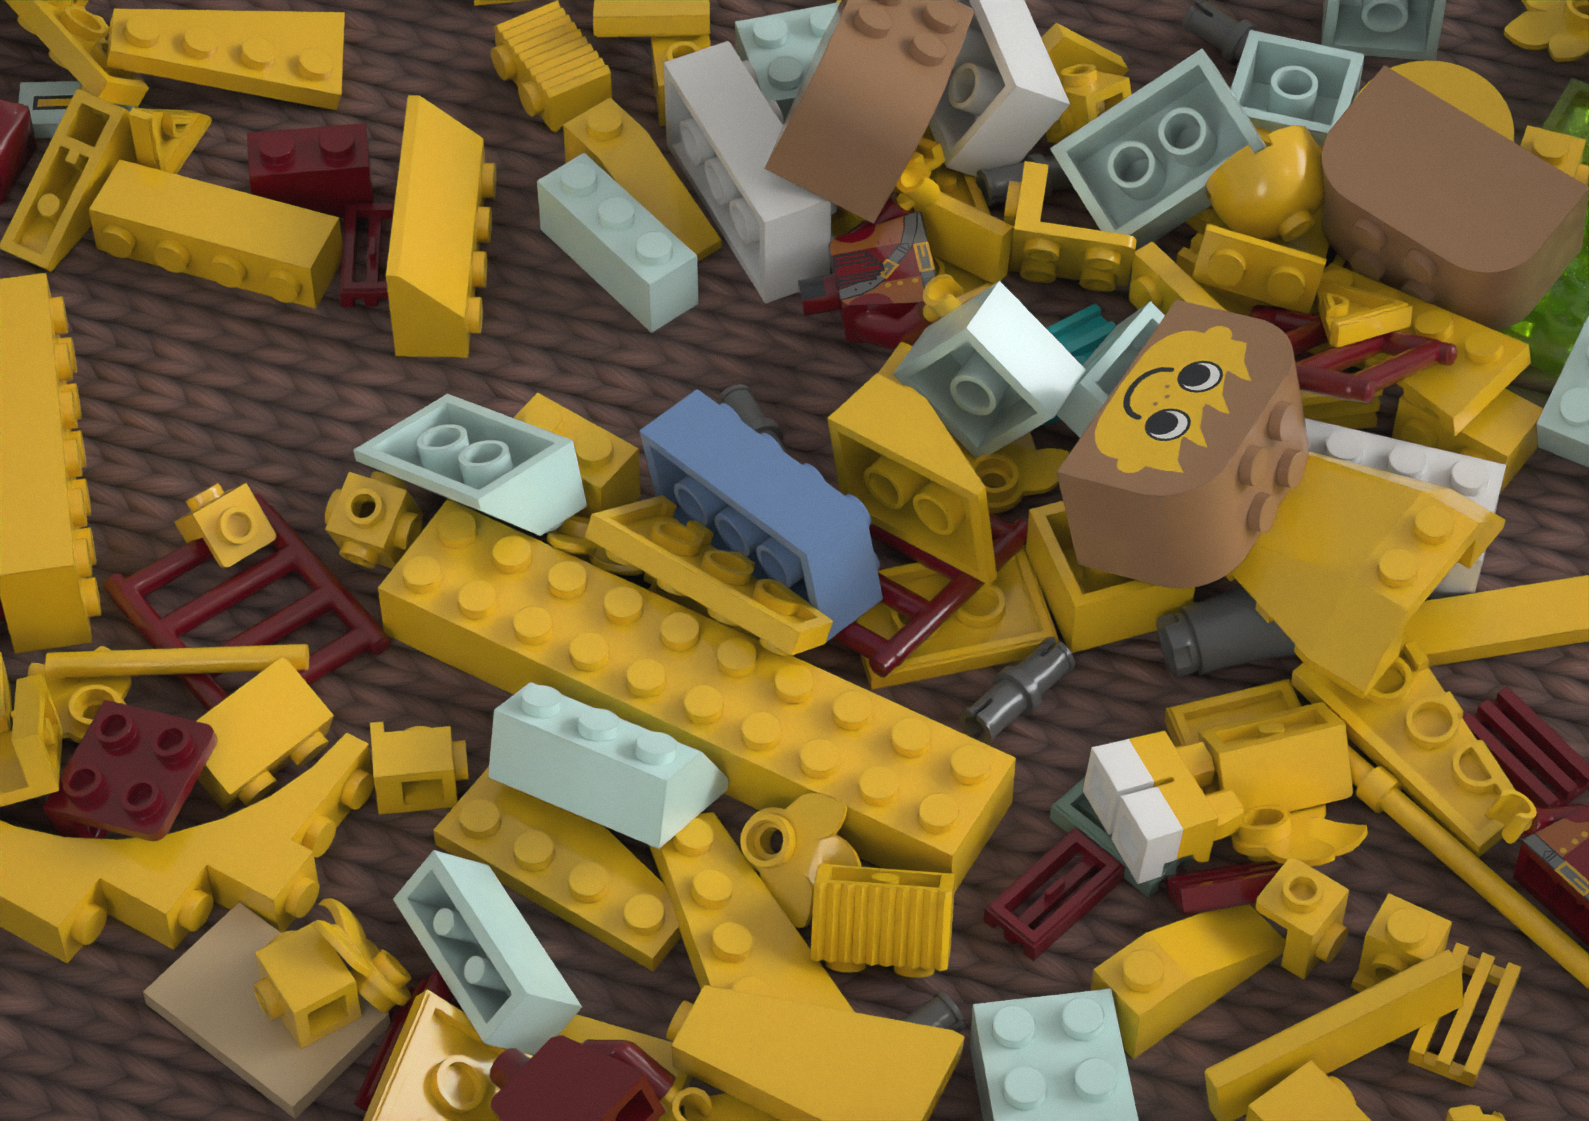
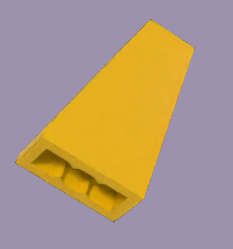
[666,985,965,1121]

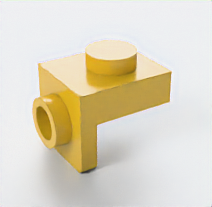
[174,482,276,568]
[1255,857,1349,980]

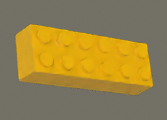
[0,273,101,654]

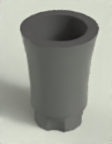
[1156,586,1297,678]

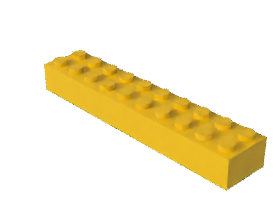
[378,499,1016,893]

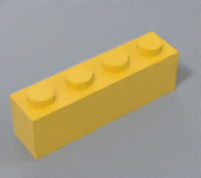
[89,159,343,309]

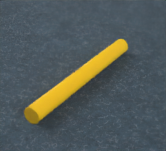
[45,644,309,679]

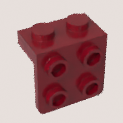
[43,700,218,841]

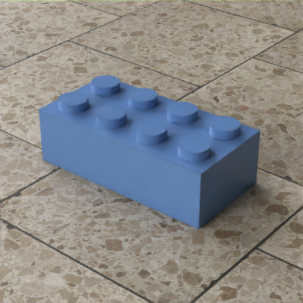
[639,389,883,642]

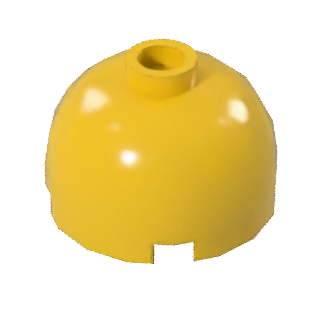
[1205,125,1324,241]

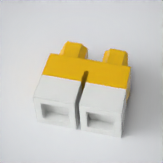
[1083,731,1244,884]

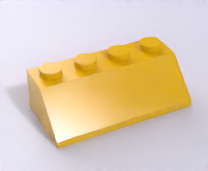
[386,95,496,358]

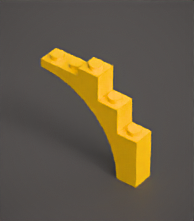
[0,733,374,964]

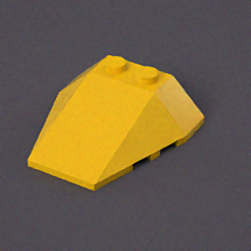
[1226,451,1505,699]

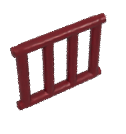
[1246,304,1458,403]
[104,494,391,712]
[832,512,1028,678]

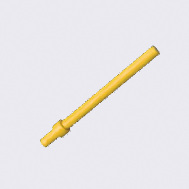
[1348,745,1589,989]

